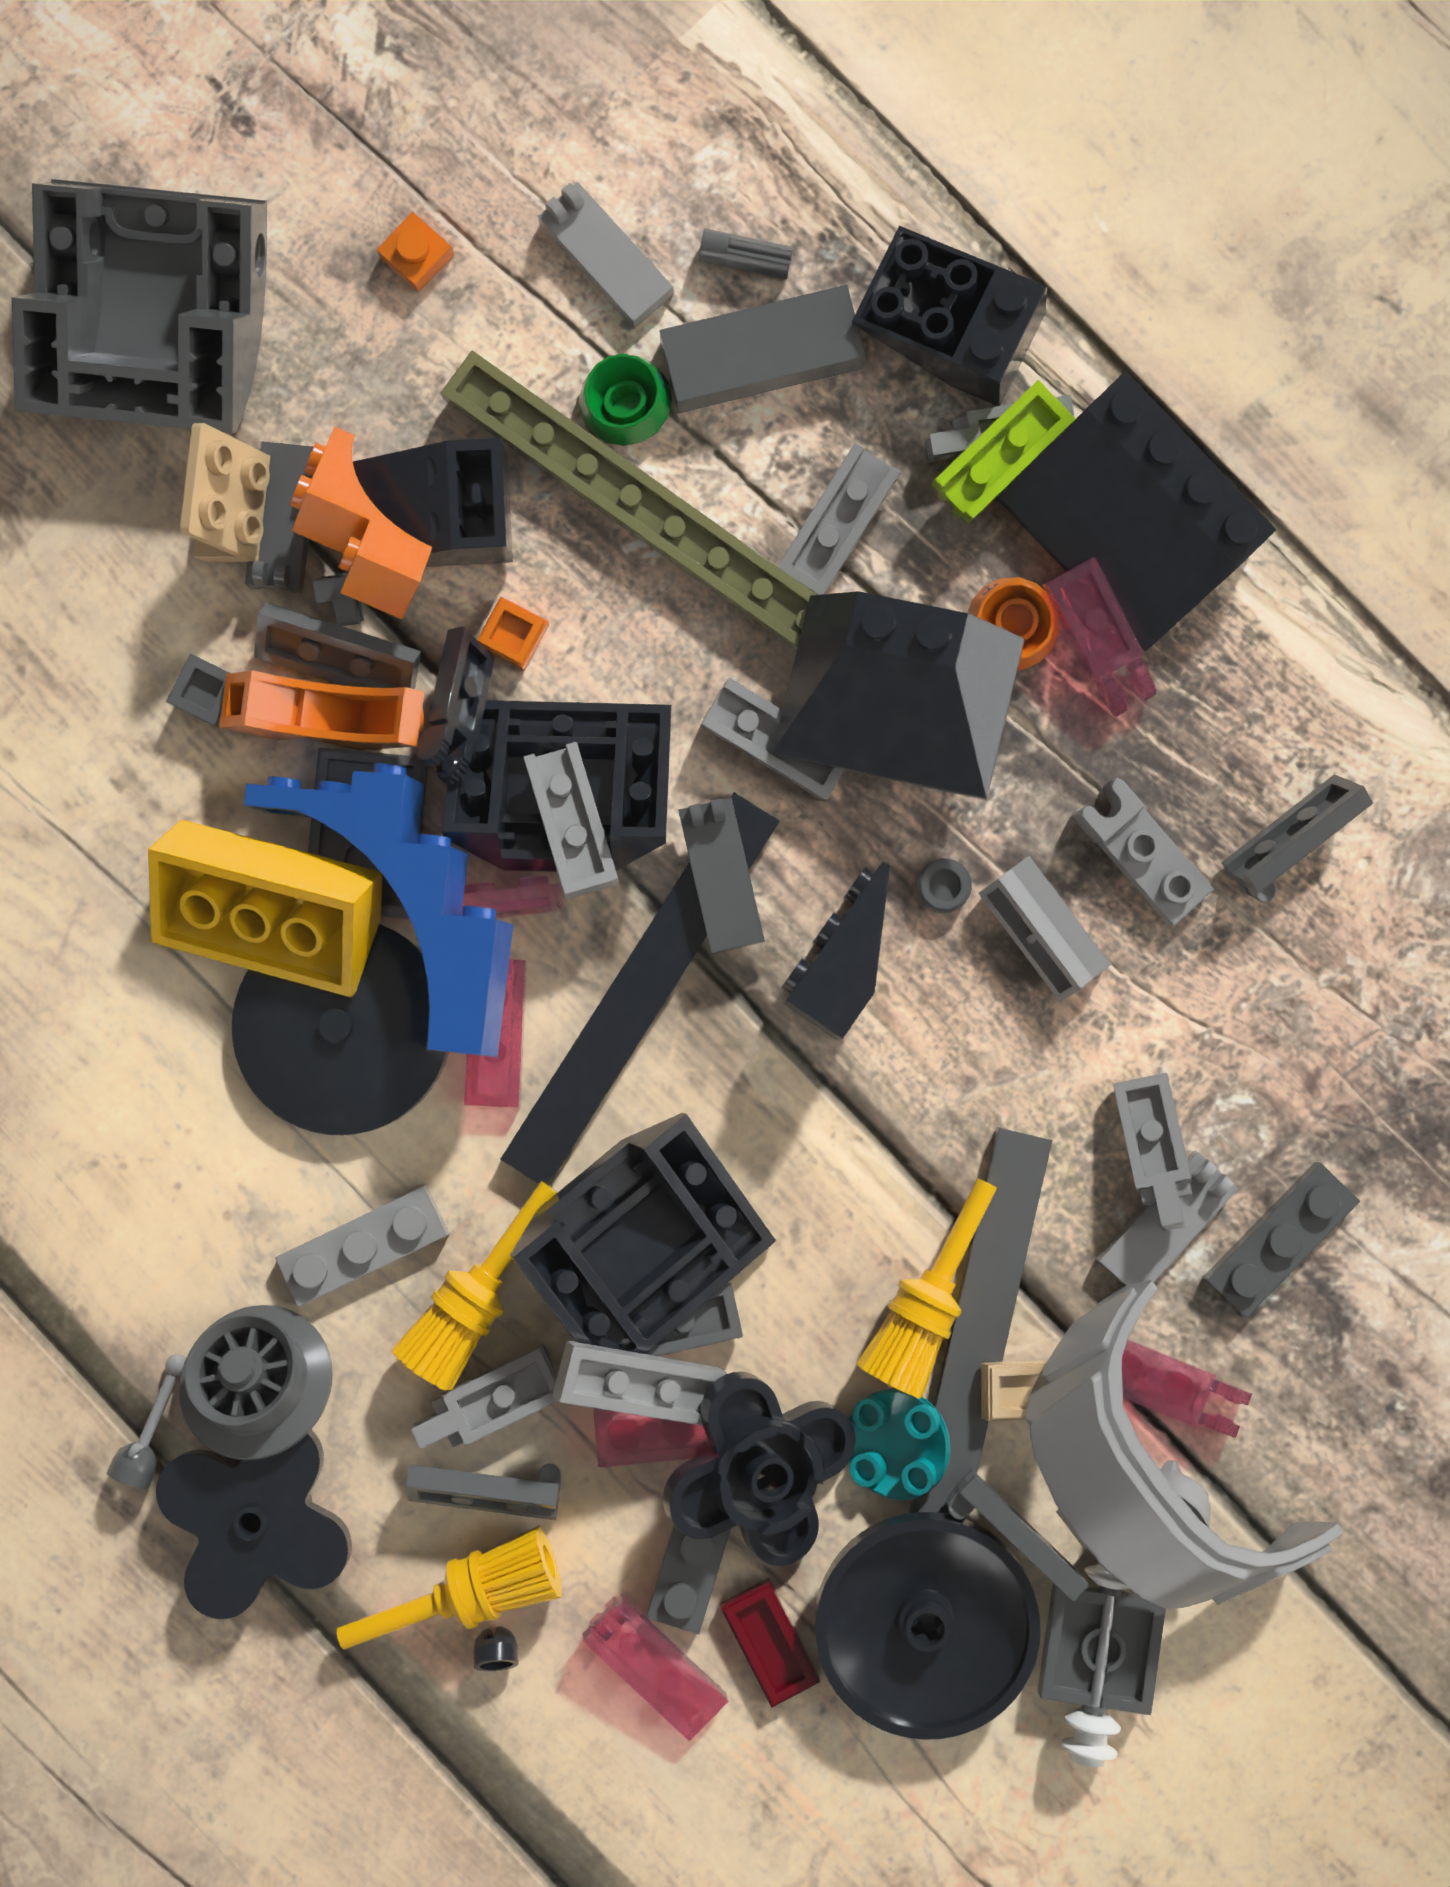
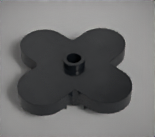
[663,1372,856,1566]
[156,1430,352,1619]

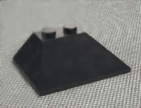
[772,591,1025,801]
[442,700,672,872]
[510,1113,776,1354]

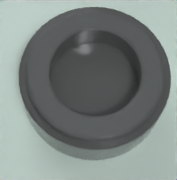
[916,858,972,914]

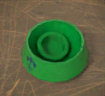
[579,353,672,446]

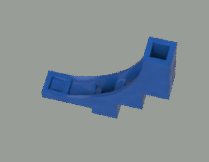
[244,763,513,1057]

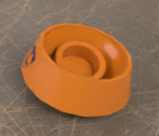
[967,577,1059,670]

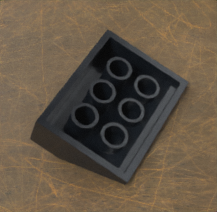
[996,370,1276,653]

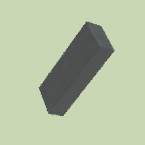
[659,285,866,414]

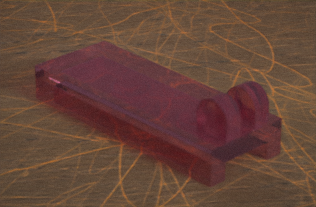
[464,959,527,1107]
[582,1594,729,1742]

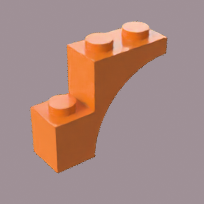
[289,426,432,620]
[219,670,424,751]

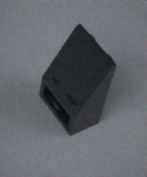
[852,225,1047,406]
[353,438,513,567]
[781,861,890,1040]

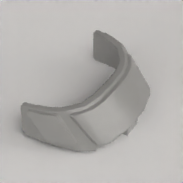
[1025,1280,1343,1609]

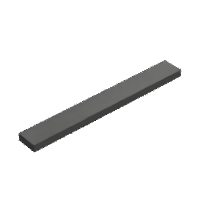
[909,1127,1053,1519]

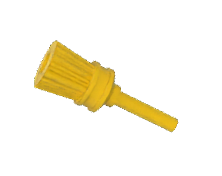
[856,1178,997,1399]
[391,1181,557,1391]
[337,1525,562,1650]

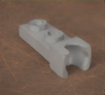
[1072,778,1214,925]

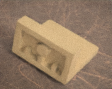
[180,423,270,562]

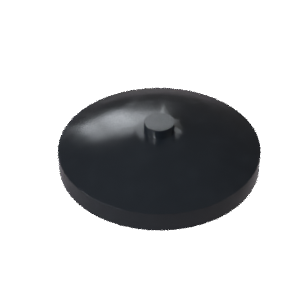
[231,924,449,1135]
[815,1512,1041,1740]

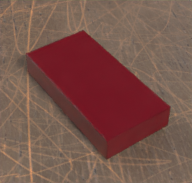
[720,1578,821,1708]

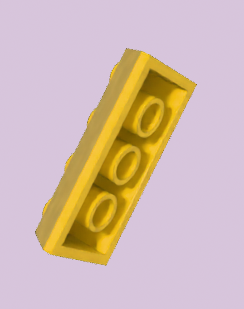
[148,819,382,997]

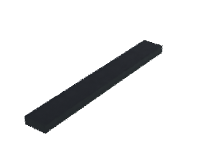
[500,792,780,1185]

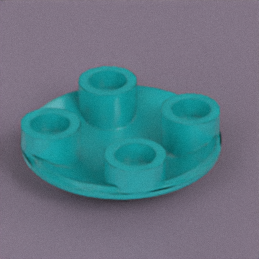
[849,1388,951,1501]

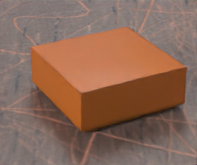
[477,596,549,671]

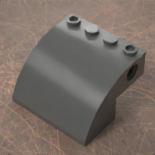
[11,179,267,433]

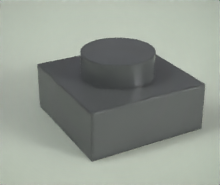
[166,653,230,729]

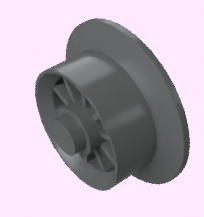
[179,1305,333,1460]

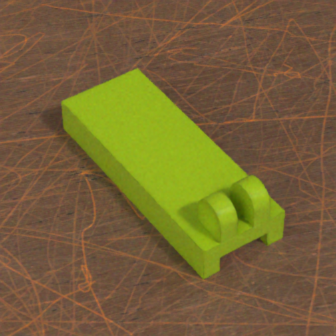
[931,379,1076,524]

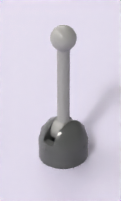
[107,1354,186,1489]

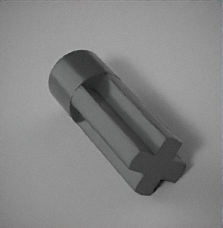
[698,228,793,279]

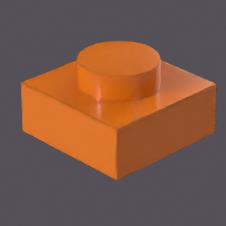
[376,211,454,293]

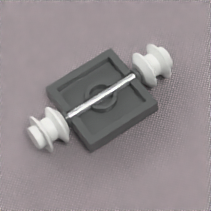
[1037,1562,1166,1768]

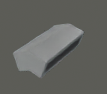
[979,856,1111,1002]

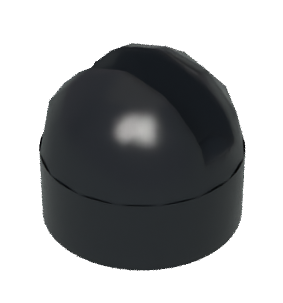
[473,1626,519,1671]

